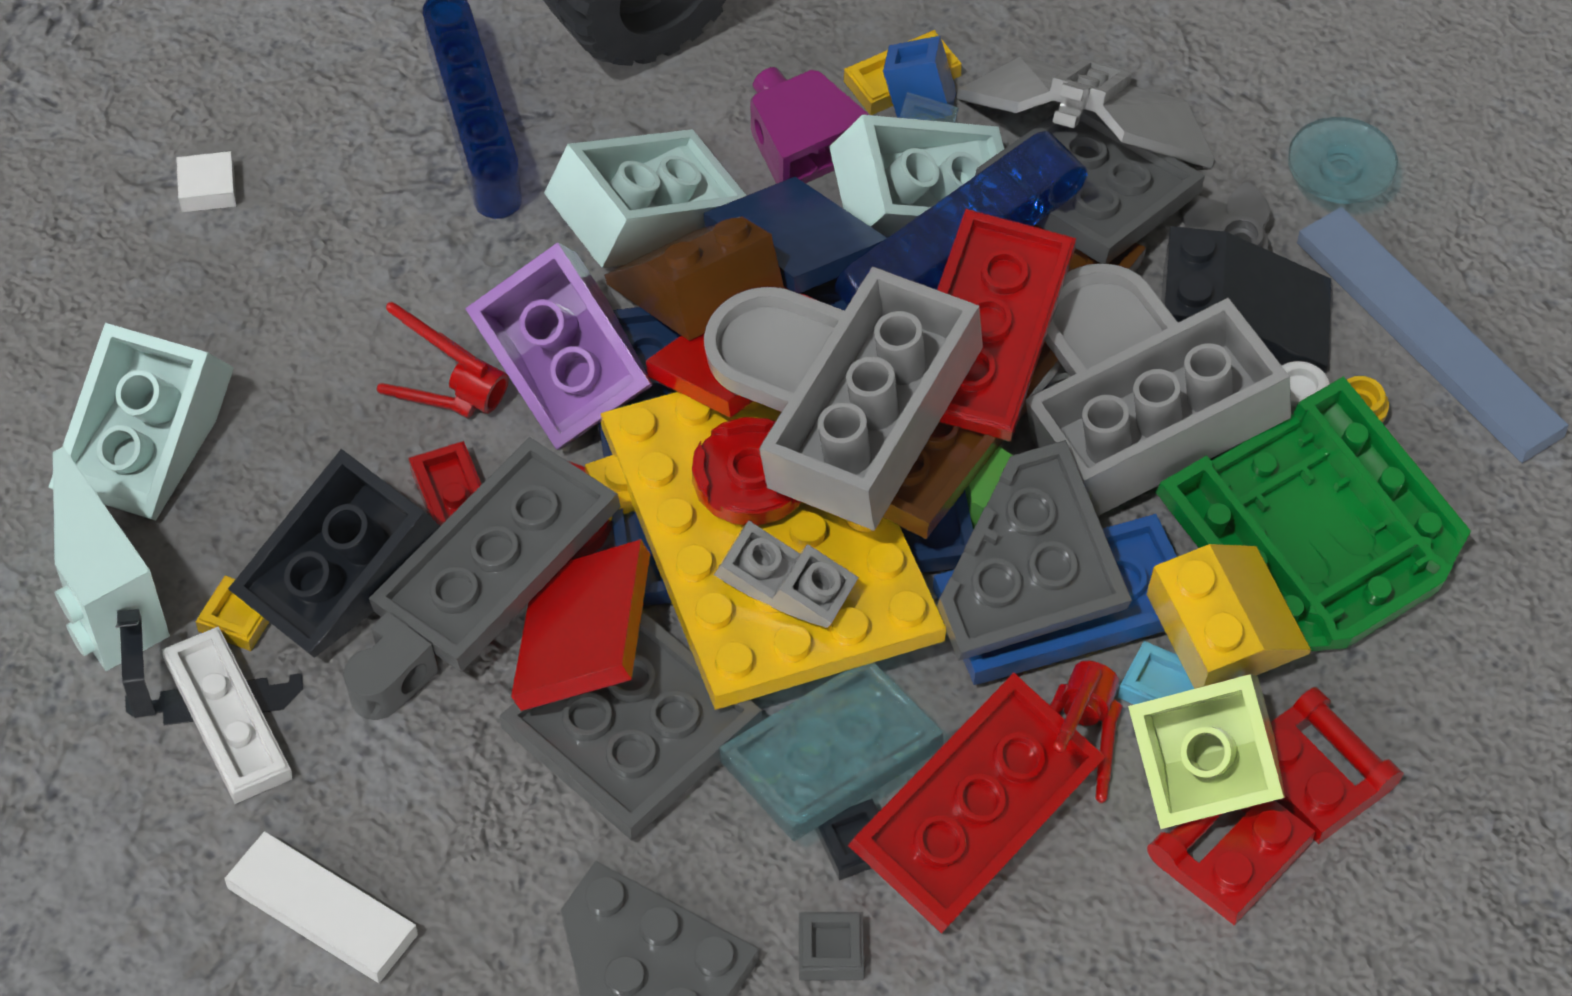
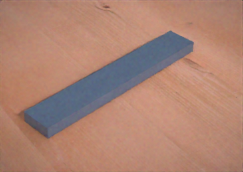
[1297,207,1569,463]

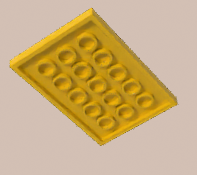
[601,392,946,710]

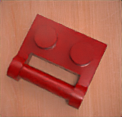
[1270,687,1404,844]
[1147,800,1315,926]

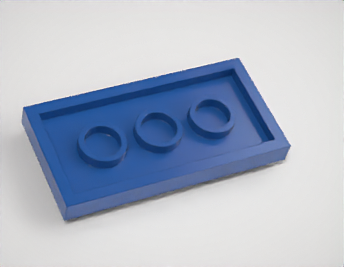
[933,514,1177,685]

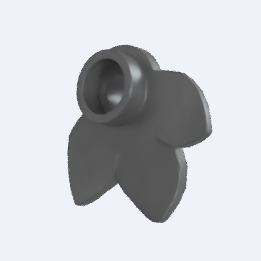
[1182,182,1270,250]

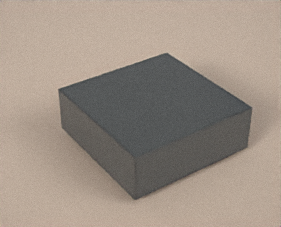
[799,912,864,980]

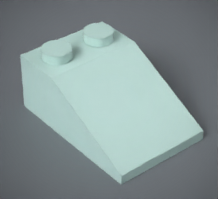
[829,115,1023,247]
[544,129,747,268]
[49,323,234,521]
[53,447,170,671]

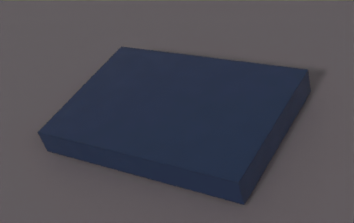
[703,177,890,294]

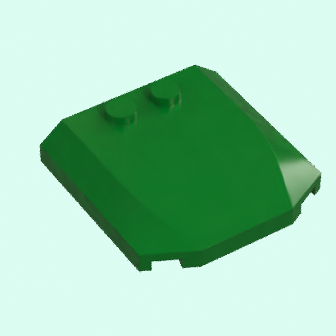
[1156,376,1471,651]

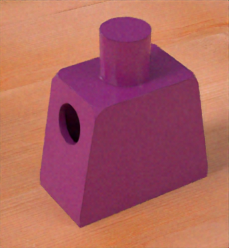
[750,67,869,184]

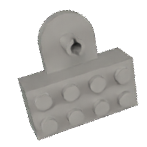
[1025,264,1291,516]
[704,267,983,531]

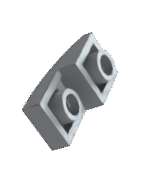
[714,521,859,628]

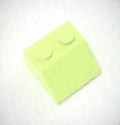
[1128,674,1285,829]

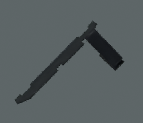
[115,609,303,726]

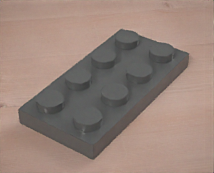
[369,437,621,672]

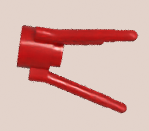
[376,302,509,419]
[1050,661,1123,803]

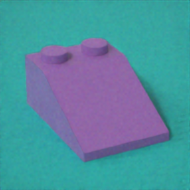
[465,242,653,451]

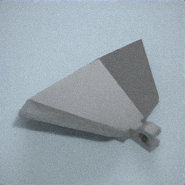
[956,57,1214,169]

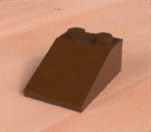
[604,216,784,341]

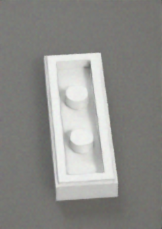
[162,626,293,804]
[224,831,418,983]

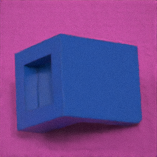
[883,36,956,121]

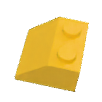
[1146,544,1311,689]

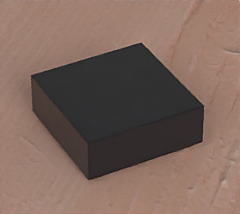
[815,798,879,881]

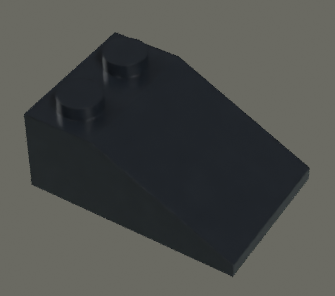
[1161,226,1331,373]
[228,449,440,658]

